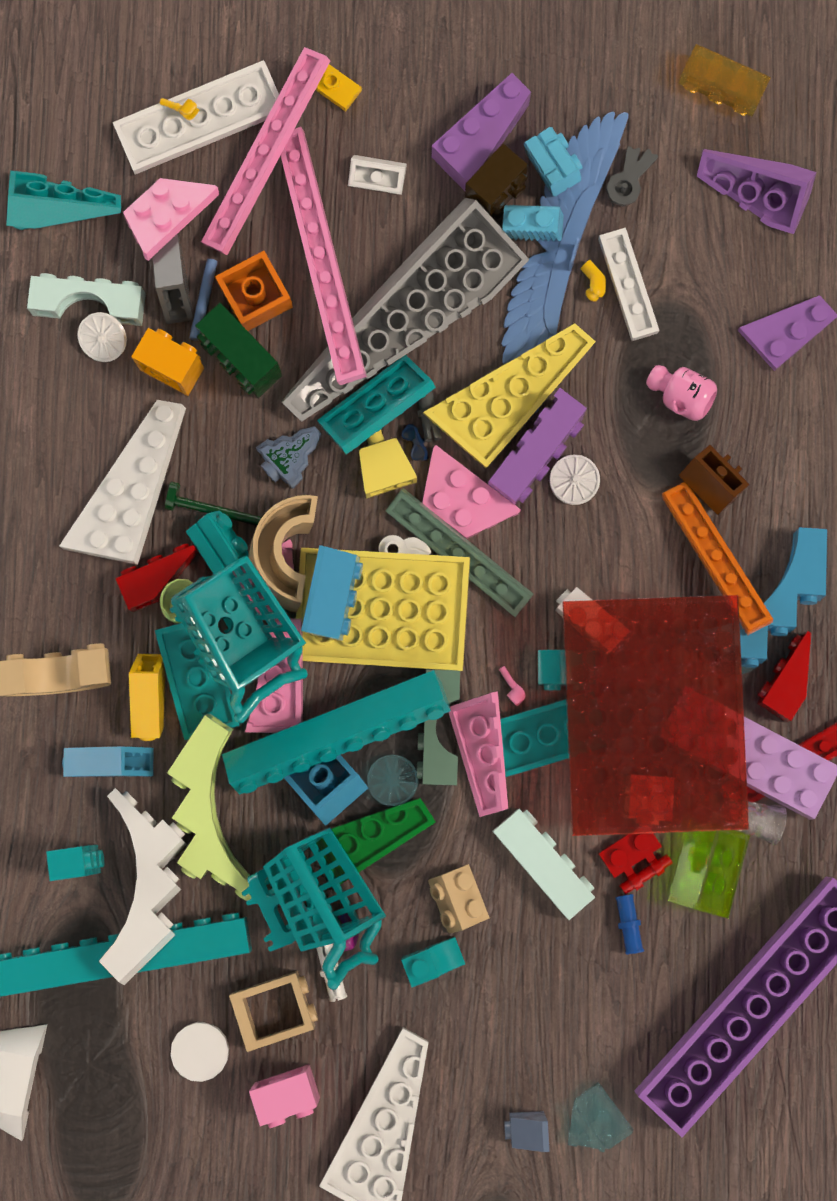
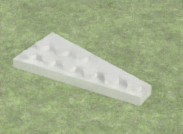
[59,400,186,565]
[319,1027,428,1201]

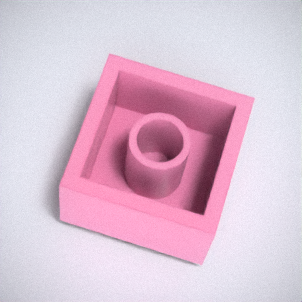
[249,1064,320,1128]

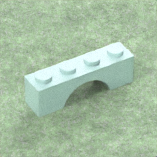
[27,273,146,326]

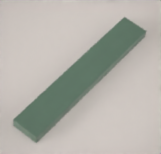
[385,488,534,617]

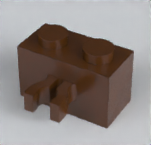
[679,445,750,515]

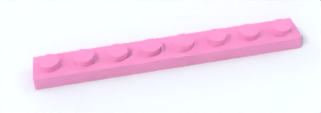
[201,47,330,255]

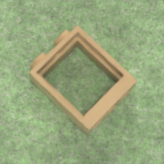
[229,971,318,1052]

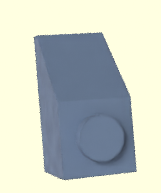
[504,1111,549,1152]

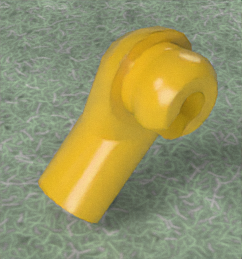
[580,260,606,302]

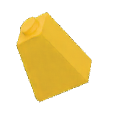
[129,654,166,741]

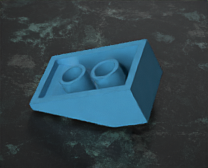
[284,755,368,826]

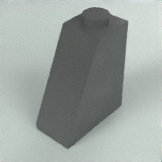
[152,234,193,324]

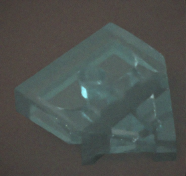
[568,1082,634,1152]

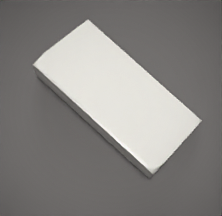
[348,155,407,195]

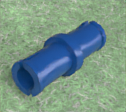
[615,894,644,955]

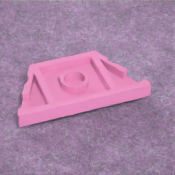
[123,178,219,261]
[422,445,521,539]

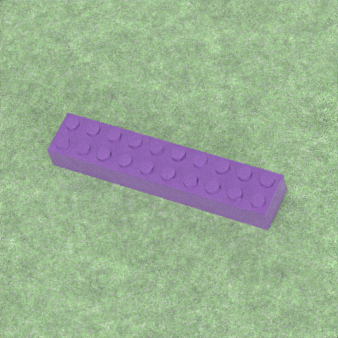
[634,876,837,1137]

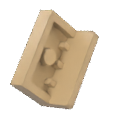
[428,864,489,934]

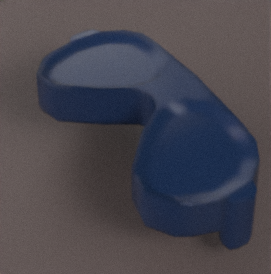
[401,424,428,461]

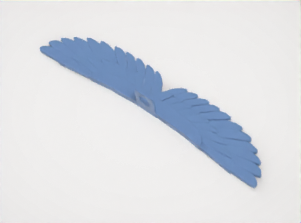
[502,112,628,413]

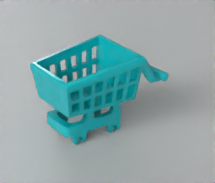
[170,555,308,723]
[242,828,386,990]

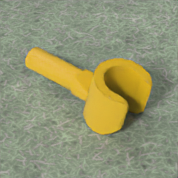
[160,98,200,120]

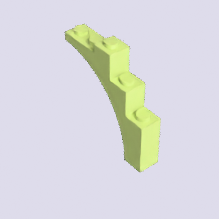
[167,714,251,901]

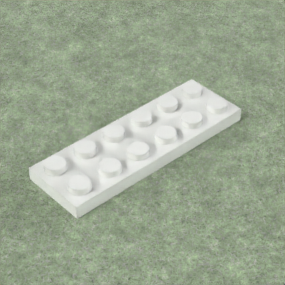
[113,60,279,175]

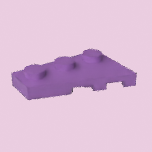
[738,295,837,371]

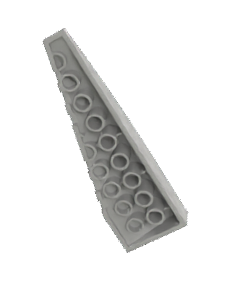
[281,198,529,422]

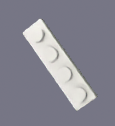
[598,228,659,341]

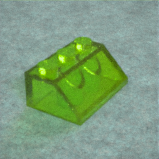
[668,818,751,918]

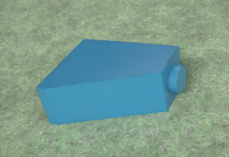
[62,746,154,777]

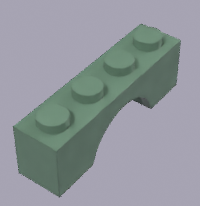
[417,669,460,786]

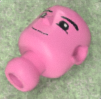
[646,365,717,421]

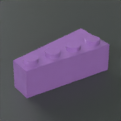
[432,73,531,191]
[488,388,587,505]

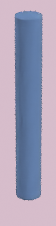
[189,259,218,341]

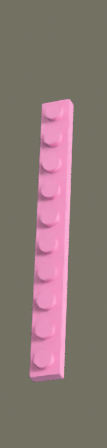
[280,127,367,385]

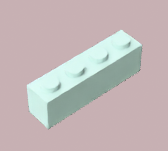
[492,809,595,920]

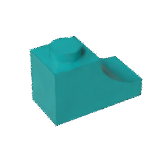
[401,936,465,987]

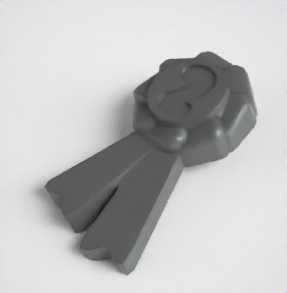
[606,146,658,207]

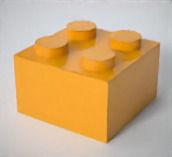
[131,328,204,396]

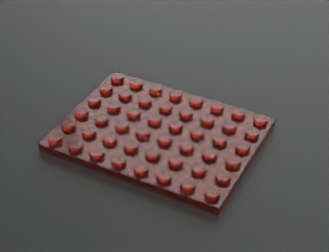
[562,595,749,836]

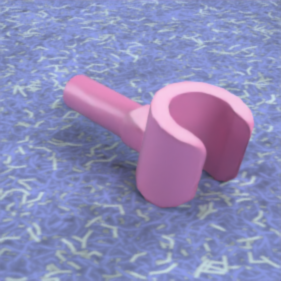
[499,666,526,706]

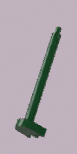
[165,482,262,526]

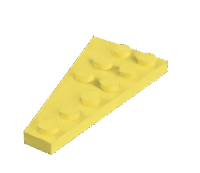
[423,323,596,468]

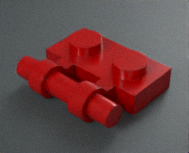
[598,824,673,895]

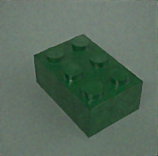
[195,303,282,398]

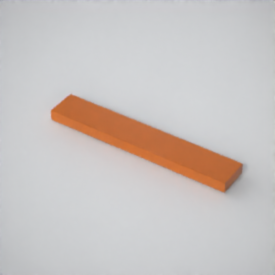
[662,482,773,636]

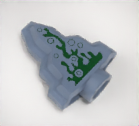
[256,426,322,489]

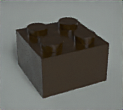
[465,143,528,219]

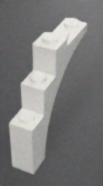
[99,788,187,985]

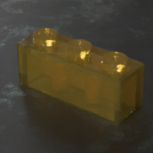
[679,44,771,117]

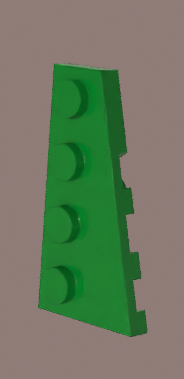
[309,798,436,885]

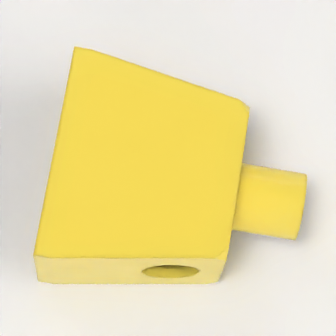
[359,430,417,498]

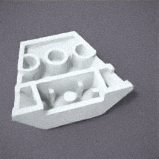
[0,1024,47,1141]

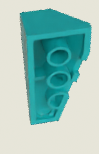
[6,170,121,230]

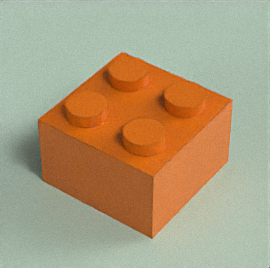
[215,251,293,331]

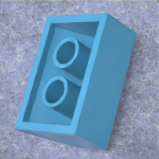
[301,545,363,641]

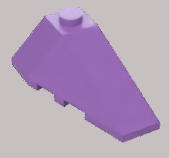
[697,149,817,234]

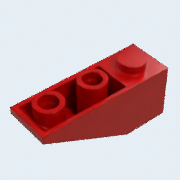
[115,544,199,612]
[757,631,811,722]

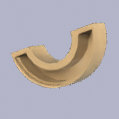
[249,495,318,613]
[0,644,111,697]

